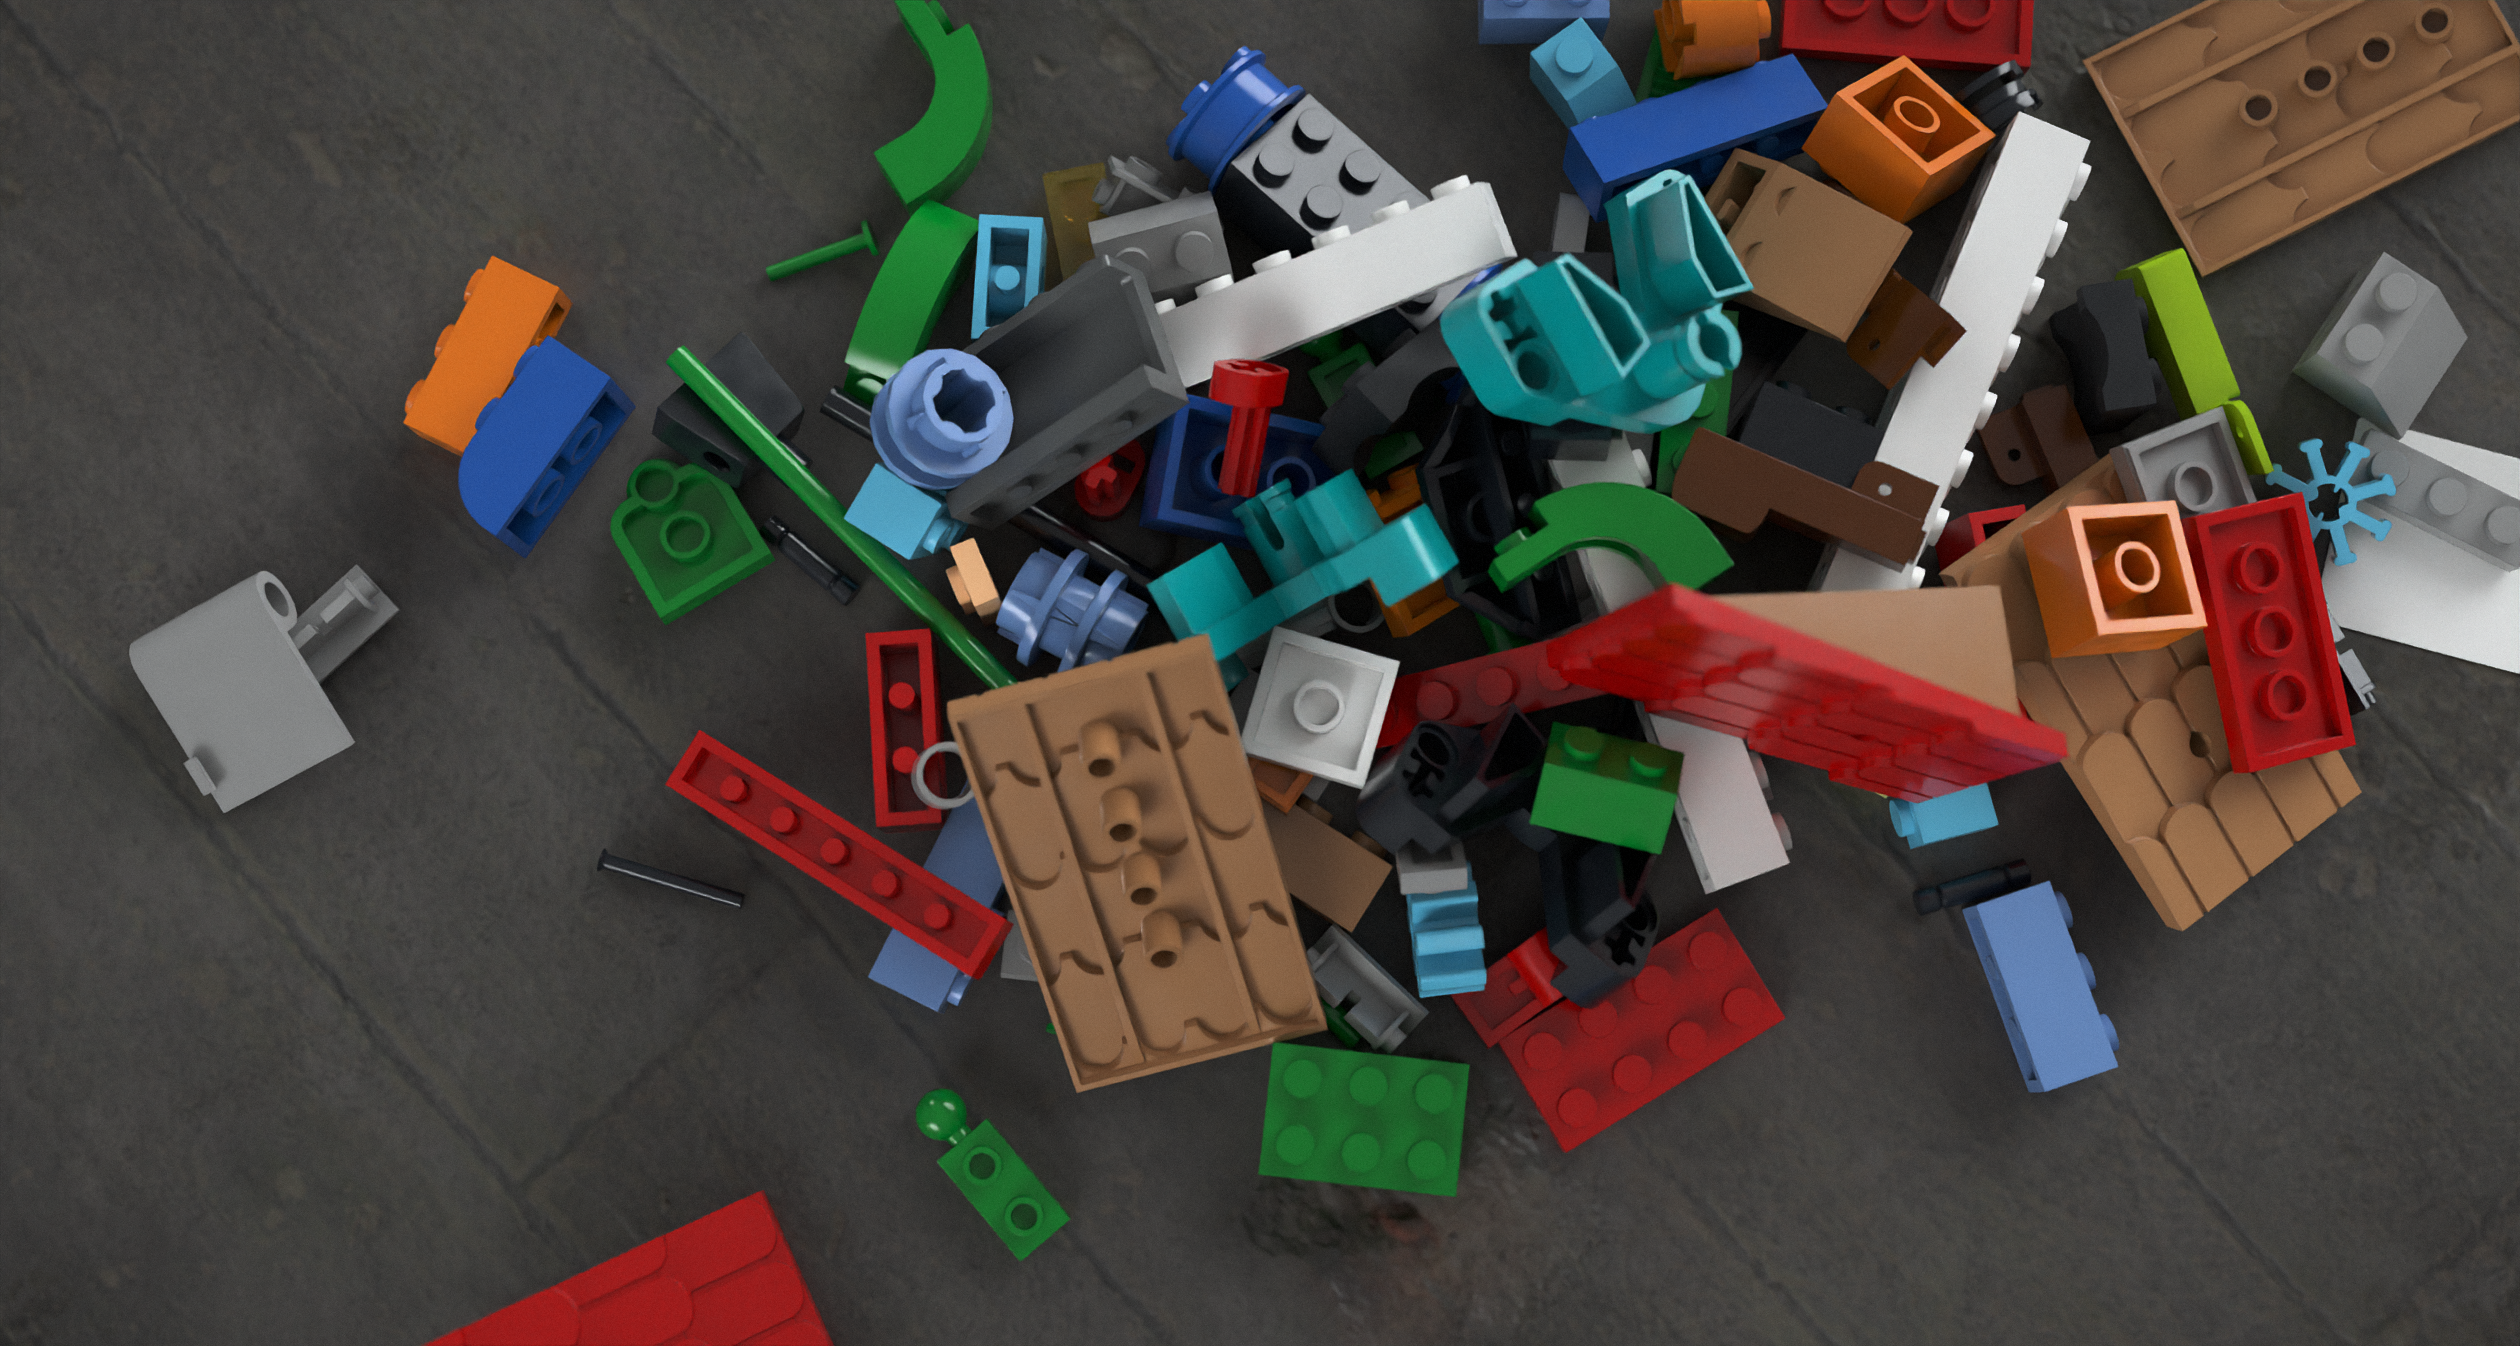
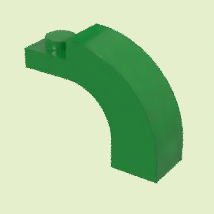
[873,0,993,217]
[843,199,979,406]
[1488,482,1734,593]

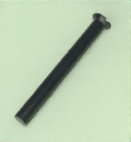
[597,848,745,909]

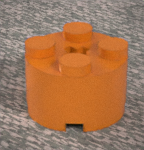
[1654,0,1771,81]

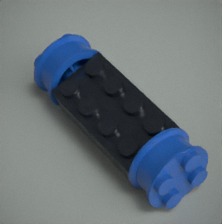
[1165,46,1503,406]

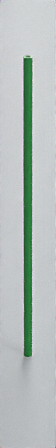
[666,345,1363,1049]

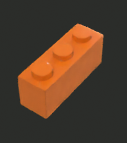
[403,255,573,457]

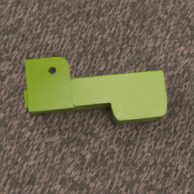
[2115,248,2274,475]

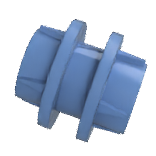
[870,348,1014,491]
[996,547,1149,673]

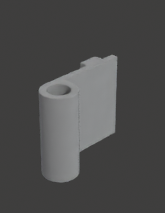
[129,571,355,813]

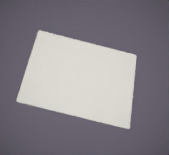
[2321,418,2520,674]

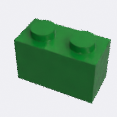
[1530,722,1685,855]

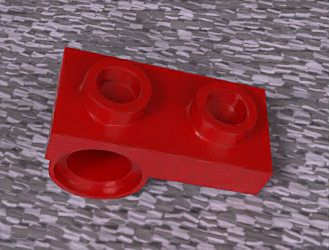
[1449,926,1563,1049]

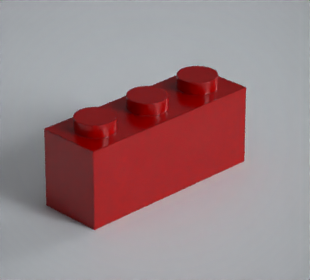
[865,629,949,834]

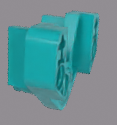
[1440,169,1755,434]
[1147,468,1459,692]

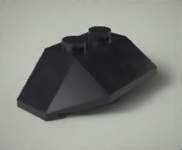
[1415,386,1582,640]

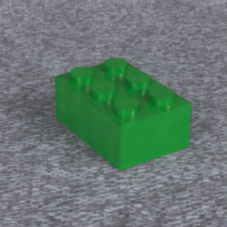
[1258,1042,1470,1197]

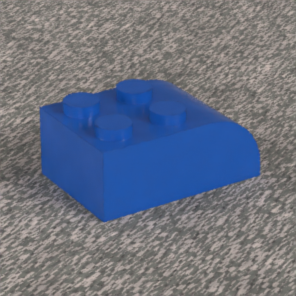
[458,335,636,559]
[1139,394,1336,551]

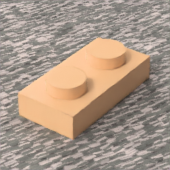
[945,537,1002,627]

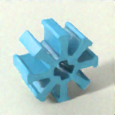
[2264,438,2396,566]
[1406,860,1486,998]

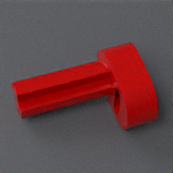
[1208,359,1289,498]
[1074,439,1146,523]

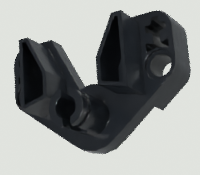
[1355,702,1660,1009]

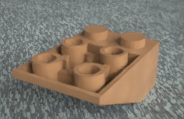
[1704,147,1913,343]

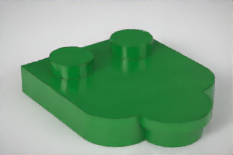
[610,458,775,625]

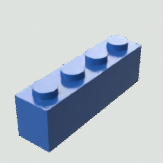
[1562,53,1828,223]

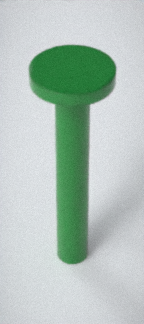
[766,219,881,282]

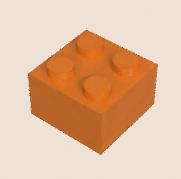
[1801,55,1997,224]
[2021,500,2207,658]

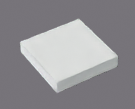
[1241,626,1400,789]

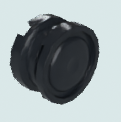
[1953,60,2043,142]

